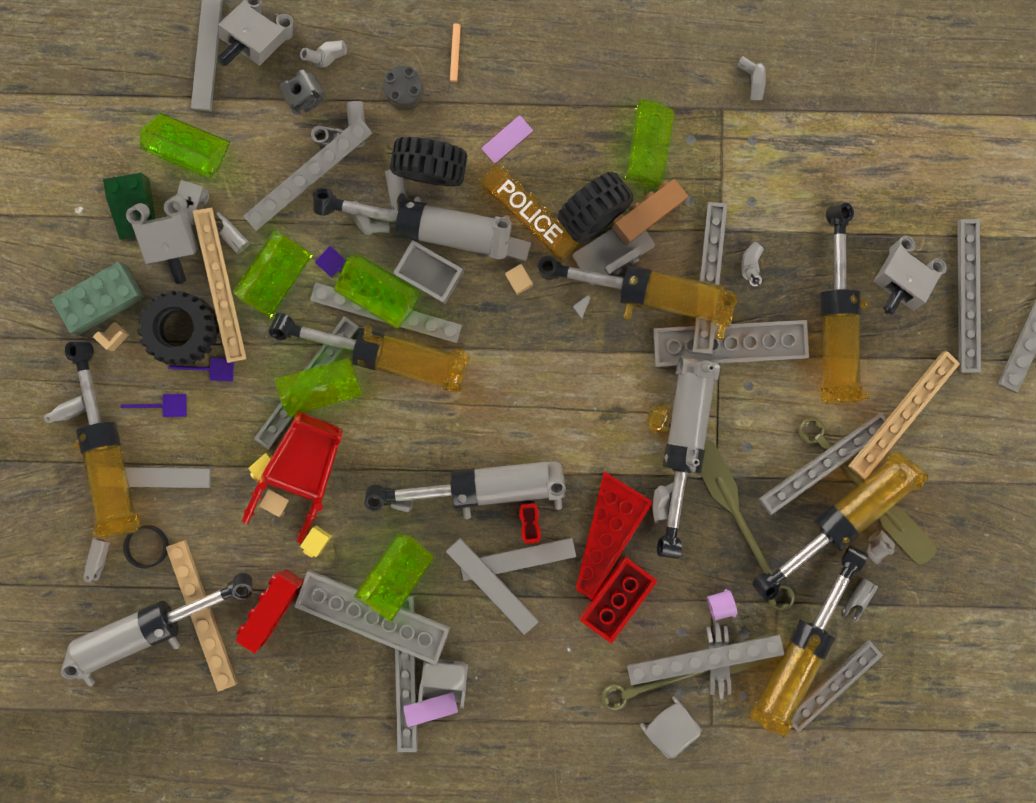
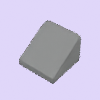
[572,296,590,320]
[390,500,414,513]

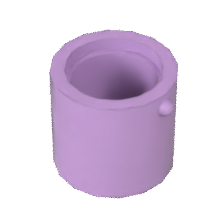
[707,589,737,621]

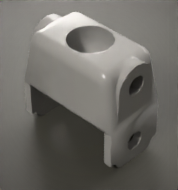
[418,659,468,708]
[640,695,703,759]

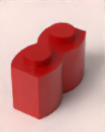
[519,502,541,544]

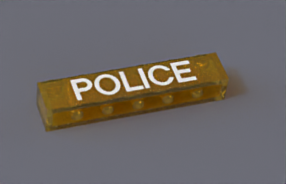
[480,164,580,263]

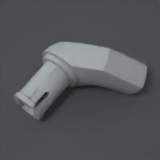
[300,40,347,68]
[737,56,766,100]
[351,200,389,236]
[741,242,764,287]
[652,482,674,523]

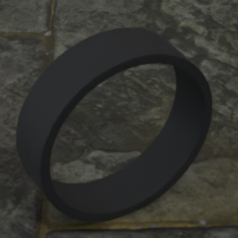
[123,525,169,569]

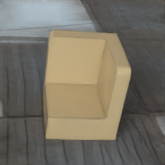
[505,264,533,296]
[93,322,130,351]
[259,488,289,517]

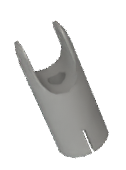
[346,101,365,148]
[385,169,407,211]
[216,212,250,254]
[44,395,86,423]
[84,537,111,583]
[842,578,878,623]

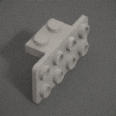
[573,229,655,286]

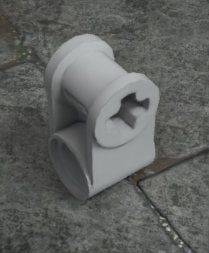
[311,126,344,148]
[867,530,895,564]

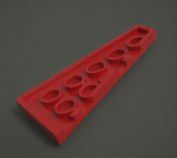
[575,471,653,600]

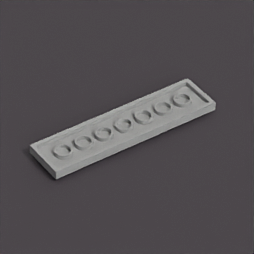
[653,320,809,367]
[294,570,451,665]

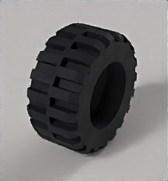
[390,136,468,187]
[558,172,634,242]
[137,291,218,366]

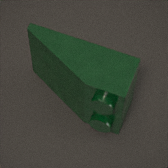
[103,173,156,240]

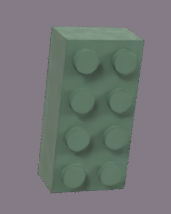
[51,262,146,335]

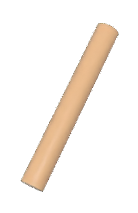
[450,24,461,82]

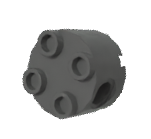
[383,66,424,110]
[279,70,326,115]

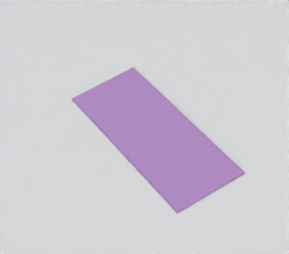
[481,115,533,164]
[403,692,458,727]

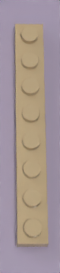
[193,208,246,363]
[848,351,960,479]
[166,540,238,692]

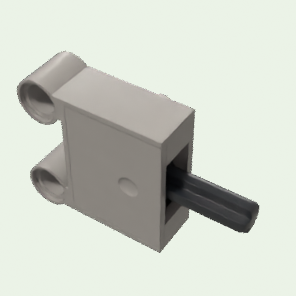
[217,0,293,66]
[126,195,199,284]
[873,236,947,315]

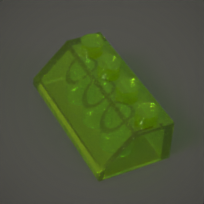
[625,99,675,186]
[140,113,230,178]
[232,229,313,318]
[334,254,422,329]
[274,358,363,416]
[353,532,435,622]

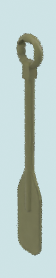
[798,417,937,565]
[700,440,795,611]
[601,634,782,711]

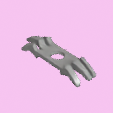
[706,623,731,699]

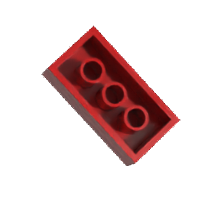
[579,555,657,644]
[235,569,304,654]

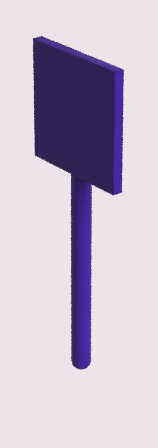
[315,246,370,298]
[168,358,234,381]
[120,394,187,417]

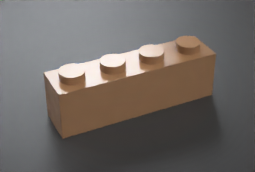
[612,178,689,246]

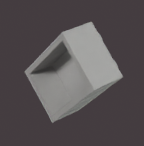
[393,240,464,305]

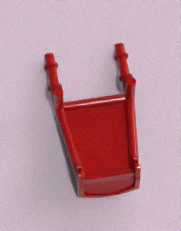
[242,411,343,544]

